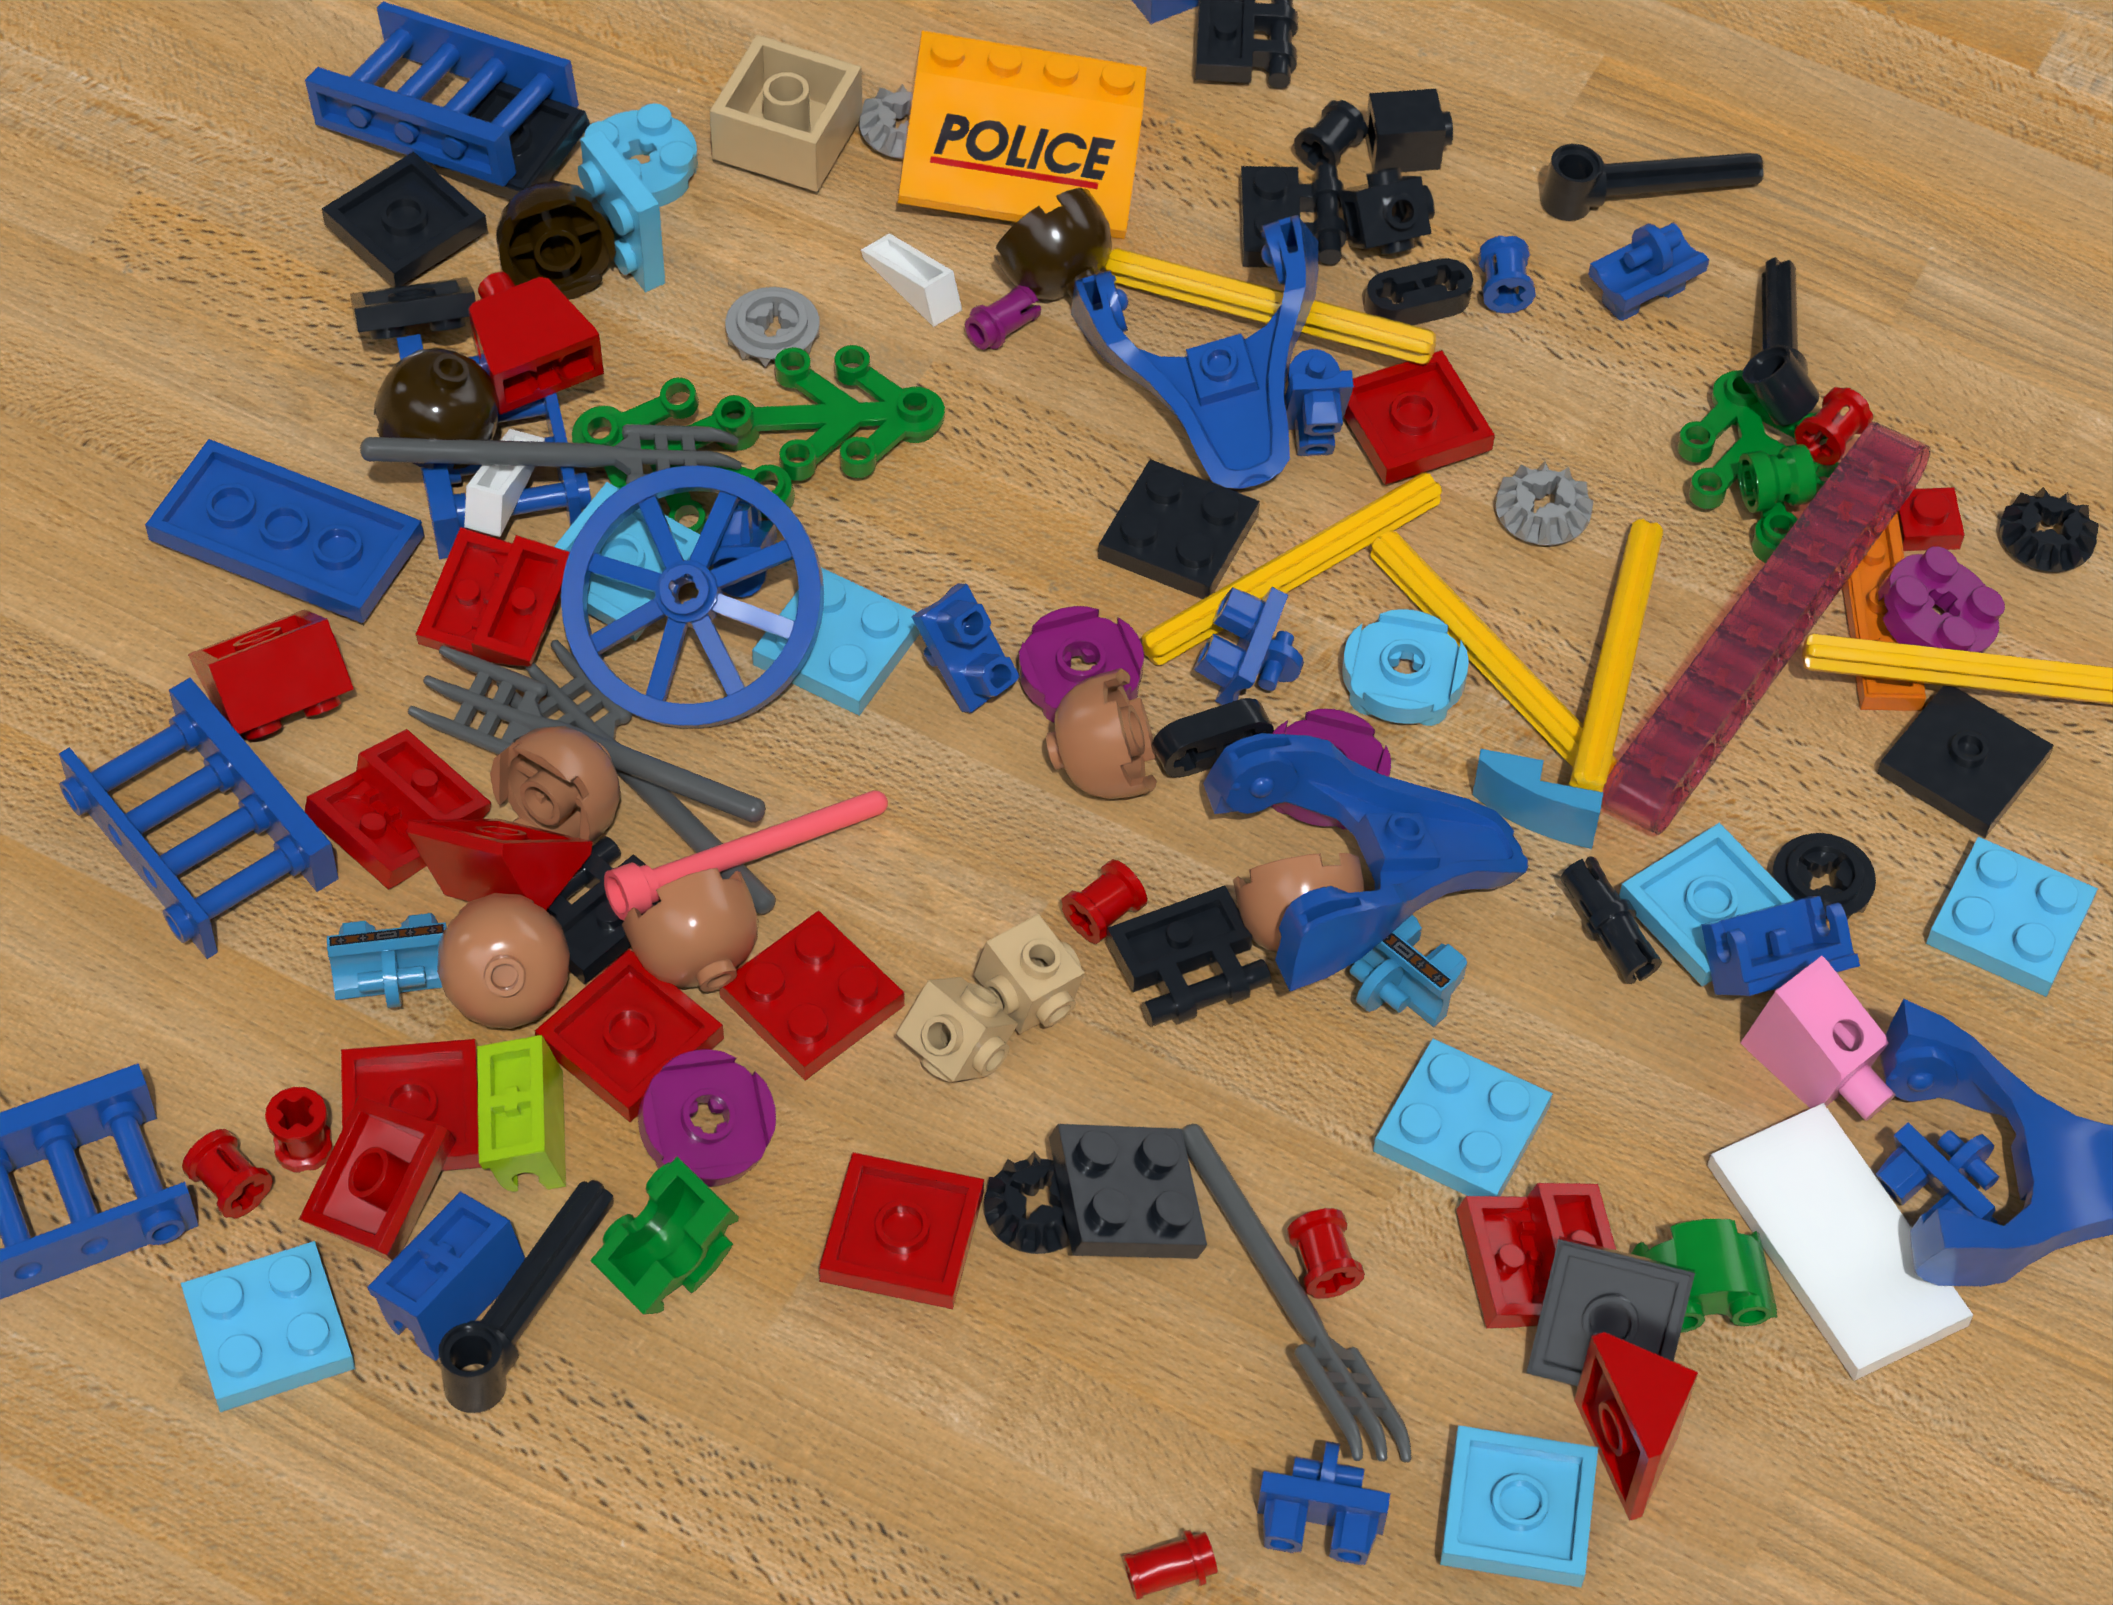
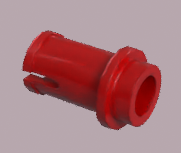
[1123,1530,1218,1600]

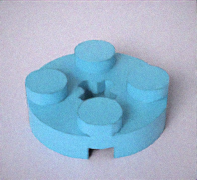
[584,104,698,207]
[1342,609,1469,726]

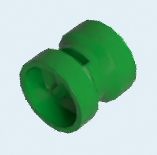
[1738,444,1817,513]

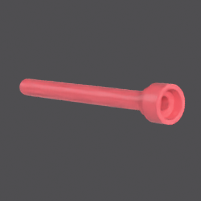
[604,790,888,920]

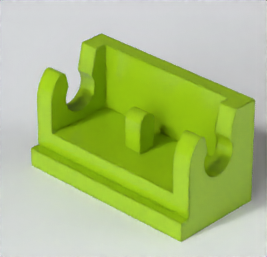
[477,1035,566,1192]

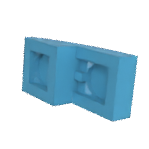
[1472,749,1603,849]

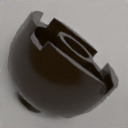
[496,180,616,300]
[994,188,1112,300]
[374,348,499,470]

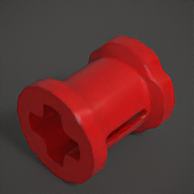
[1795,387,1874,465]
[1061,859,1148,944]
[265,1087,333,1173]
[182,1129,273,1219]
[1286,1208,1365,1299]

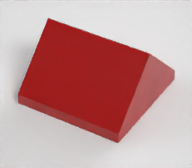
[407,819,593,910]
[299,1096,455,1262]
[1574,1332,1698,1521]

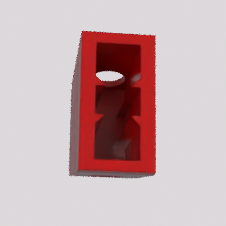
[468,272,604,415]

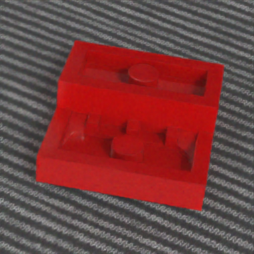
[415,527,570,667]
[305,729,491,890]
[1456,1183,1616,1329]

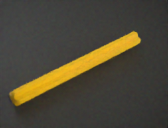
[1105,248,1436,365]
[1141,473,1442,666]
[1569,518,1664,792]
[1370,530,1625,795]
[1802,633,2113,705]

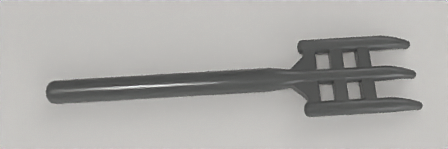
[360,424,741,484]
[496,640,776,914]
[408,645,766,823]
[1182,1124,1412,1463]

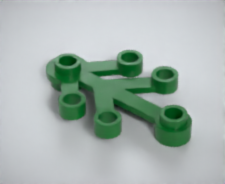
[712,345,945,481]
[1677,370,1846,566]
[572,377,795,534]

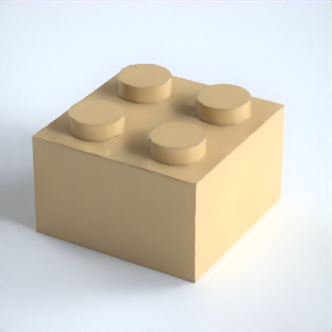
[710,35,863,192]

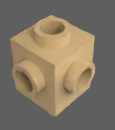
[974,914,1085,1034]
[896,977,1018,1082]

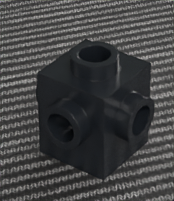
[1339,167,1435,254]

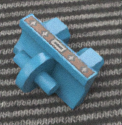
[327,913,447,1008]
[1350,915,1467,1027]

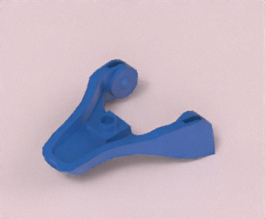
[1071,215,1318,489]
[1203,733,1528,991]
[1880,998,2113,1286]

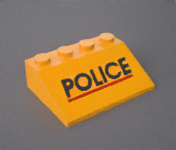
[897,30,1147,239]

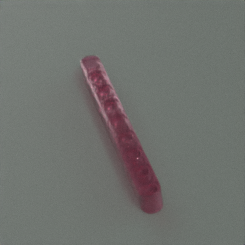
[1601,421,1930,835]

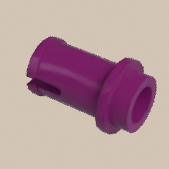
[965,286,1041,349]

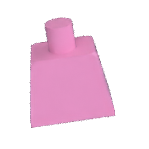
[1741,956,1896,1121]

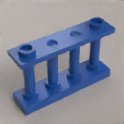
[305,1,579,187]
[397,334,591,559]
[59,677,339,959]
[0,1063,199,1300]

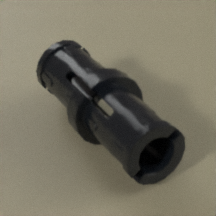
[1560,856,1662,984]

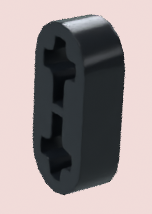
[1364,258,1474,326]
[1152,698,1274,778]

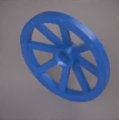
[561,466,824,728]

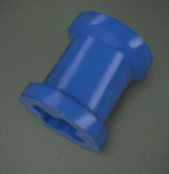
[1478,236,1535,314]

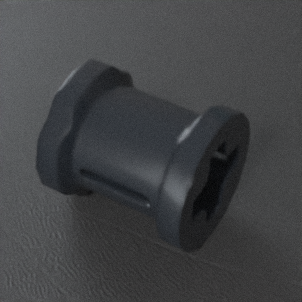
[1294,100,1368,171]

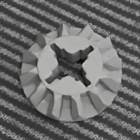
[859,84,911,159]
[725,287,820,367]
[1495,461,1594,545]

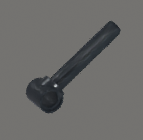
[1541,144,1764,221]
[1742,257,1819,426]
[438,1180,614,1413]

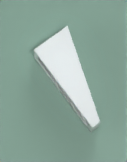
[861,233,962,327]
[464,429,545,537]

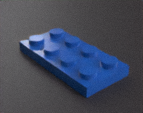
[145,439,424,624]

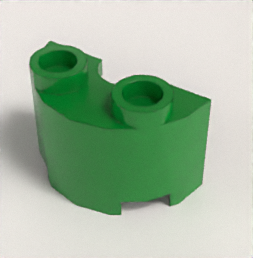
[590,1156,739,1315]
[1631,1219,1777,1333]

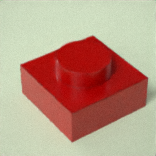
[1891,487,1965,551]

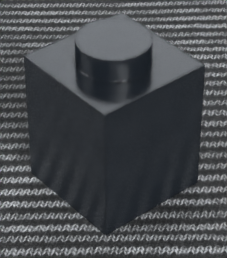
[1366,88,1453,172]

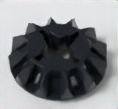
[2000,487,2099,572]
[1771,833,1876,920]
[984,1151,1070,1254]

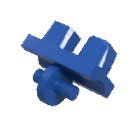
[1588,222,1709,321]
[1285,349,1354,456]
[710,500,777,598]
[911,583,1019,713]
[1194,587,1304,705]
[1876,1122,1999,1224]
[1257,1441,1391,1565]

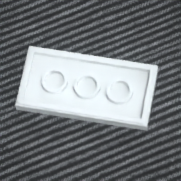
[1707,1103,1973,1381]

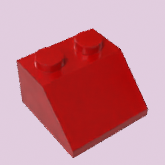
[188,609,354,740]

